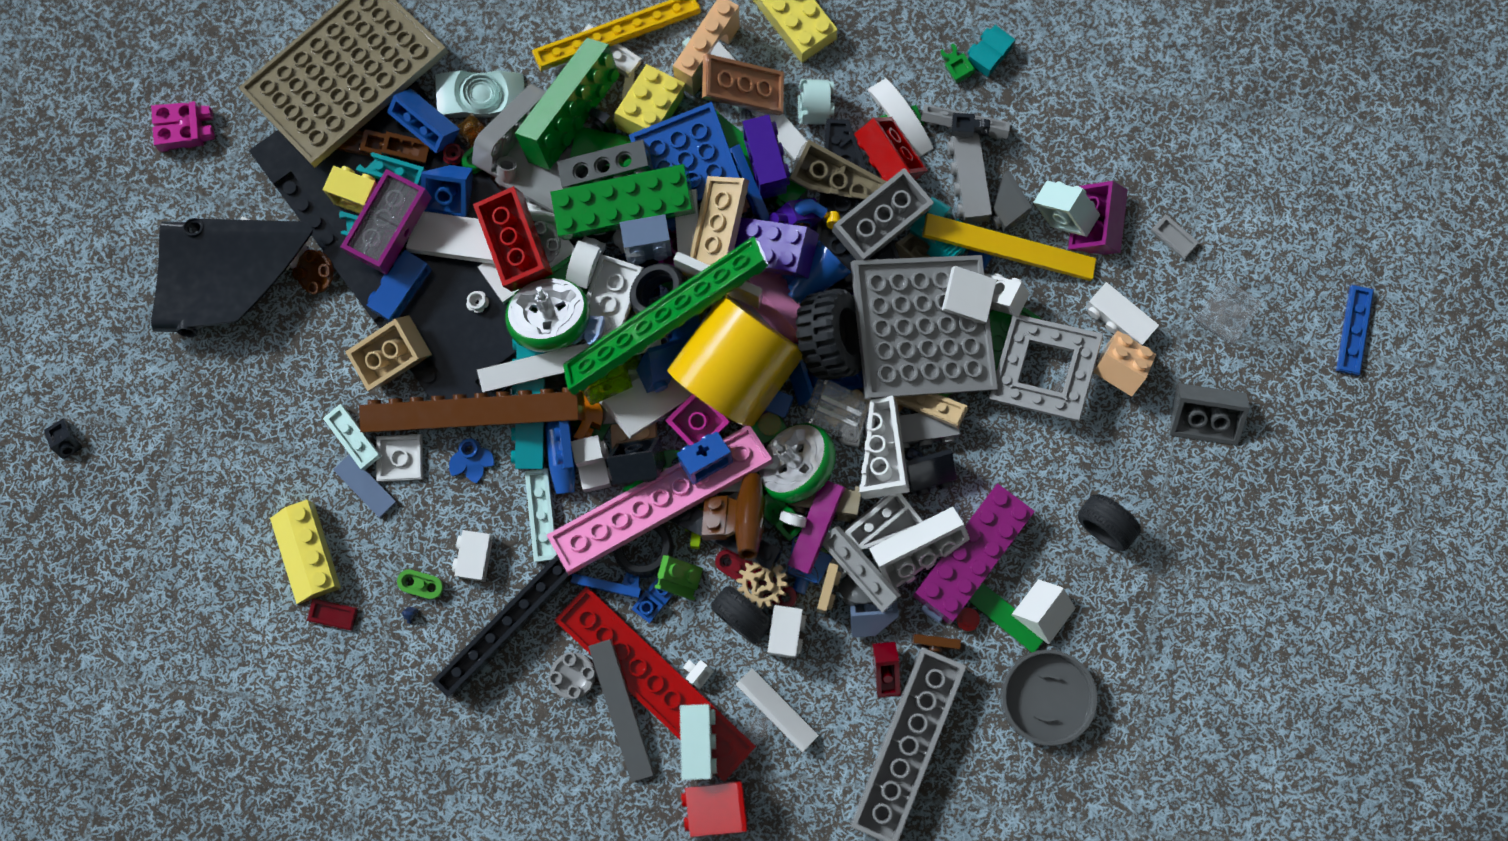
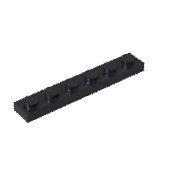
[669,507,782,572]

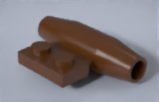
[702,473,765,560]

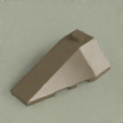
[789,139,887,200]

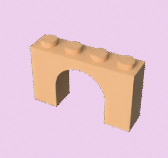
[673,0,740,96]

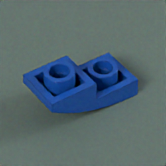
[632,578,674,623]

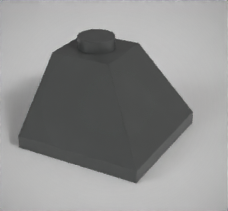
[991,170,1032,233]

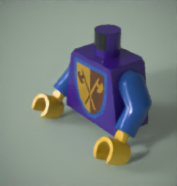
[769,198,840,229]

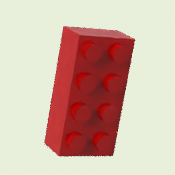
[473,186,553,292]

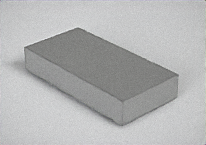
[1150,214,1199,260]

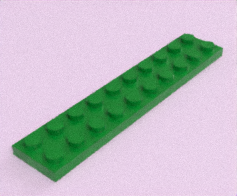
[563,236,769,396]

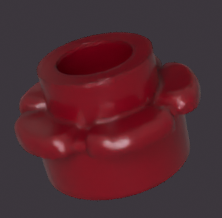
[443,144,465,165]

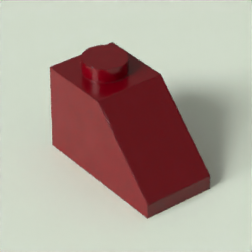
[872,642,900,698]

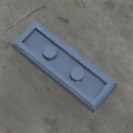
[333,454,397,518]

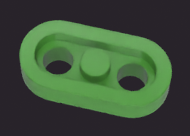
[397,569,444,600]

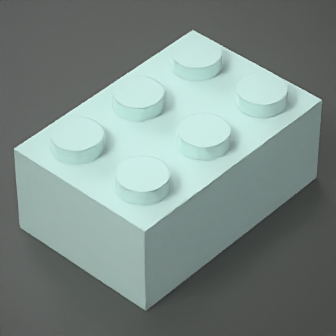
[680,705,717,780]

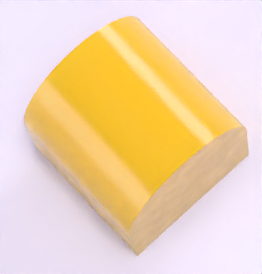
[667,295,802,426]

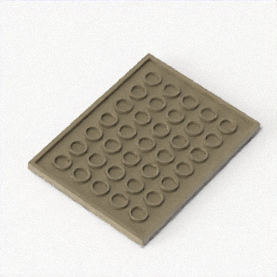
[238,0,449,168]

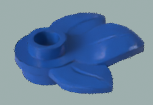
[449,438,494,483]

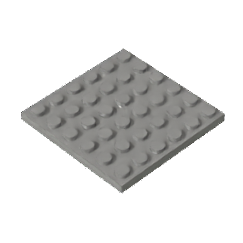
[851,255,998,399]

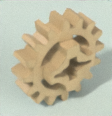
[737,563,789,609]

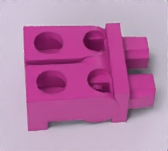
[151,101,215,152]

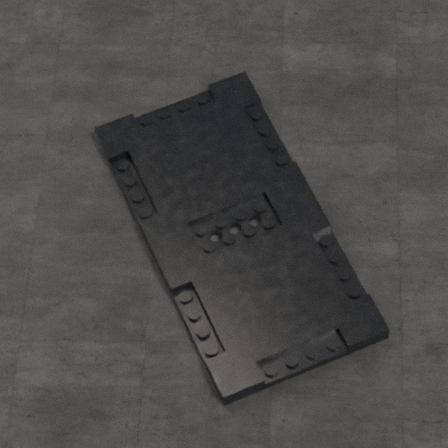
[248,81,552,429]

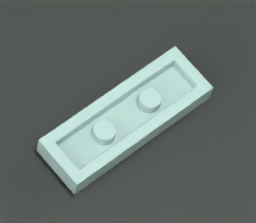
[323,404,382,471]

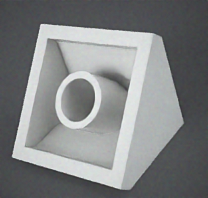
[1011,579,1075,644]

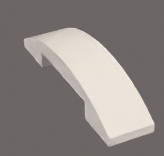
[868,78,934,157]

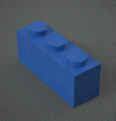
[387,89,460,153]
[366,250,432,322]

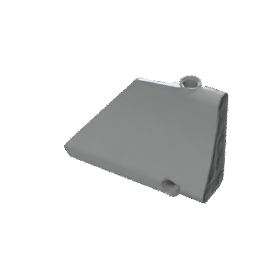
[472,84,606,235]

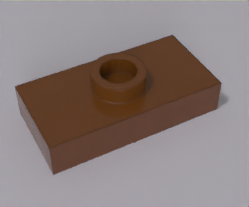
[912,634,961,652]

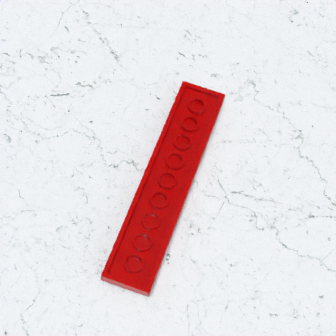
[554,586,756,782]

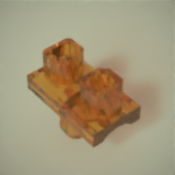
[457,113,485,147]

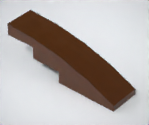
[338,129,429,164]

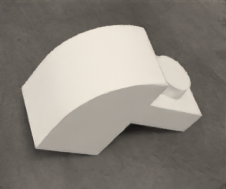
[566,236,606,289]

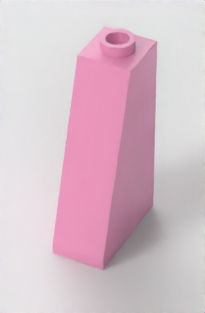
[746,272,800,344]

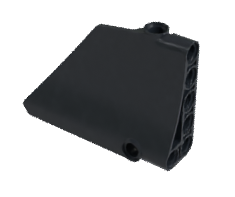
[151,218,313,337]

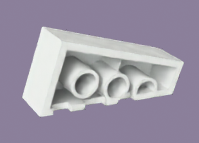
[869,507,970,592]

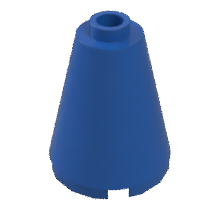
[788,240,851,303]

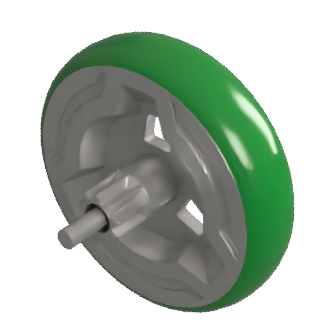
[505,278,590,352]
[758,423,836,503]

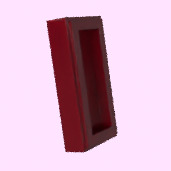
[306,598,359,631]

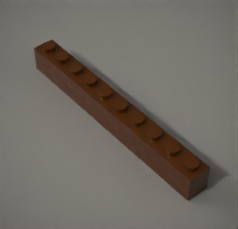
[359,388,585,432]

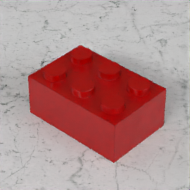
[854,117,928,181]

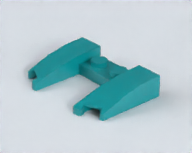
[339,152,426,237]

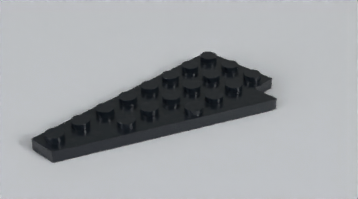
[817,118,900,292]

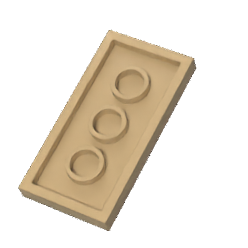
[689,176,749,265]

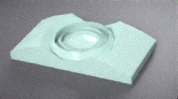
[435,70,524,118]

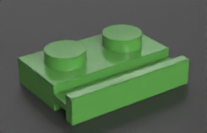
[654,555,703,600]

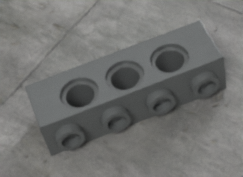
[557,140,653,189]

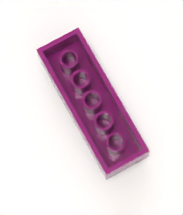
[913,483,1035,624]

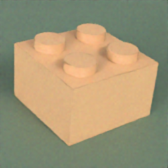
[1093,330,1156,396]

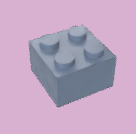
[620,214,672,265]

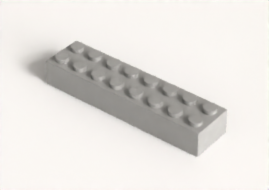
[850,647,966,841]

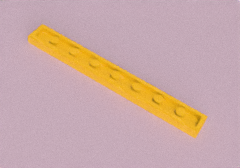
[532,0,701,72]
[922,213,1096,281]

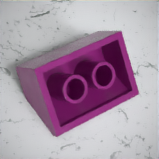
[1068,180,1128,255]

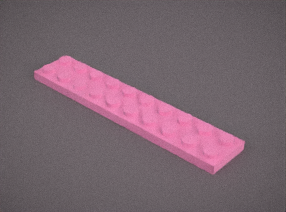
[547,426,773,575]

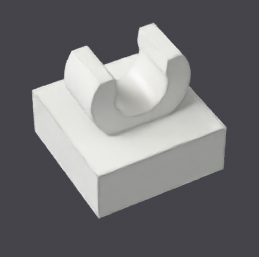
[683,660,714,690]

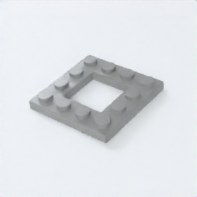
[989,315,1103,422]

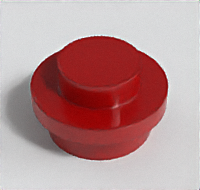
[956,608,980,631]

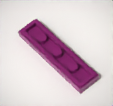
[787,481,845,574]

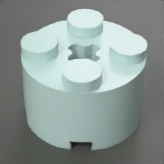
[798,79,835,125]

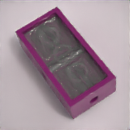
[341,169,432,275]

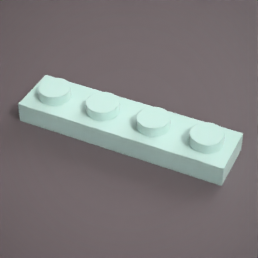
[525,468,557,563]

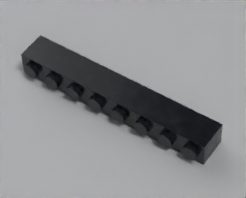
[431,555,582,699]

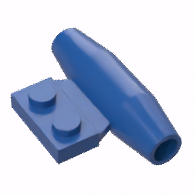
[545,421,576,494]

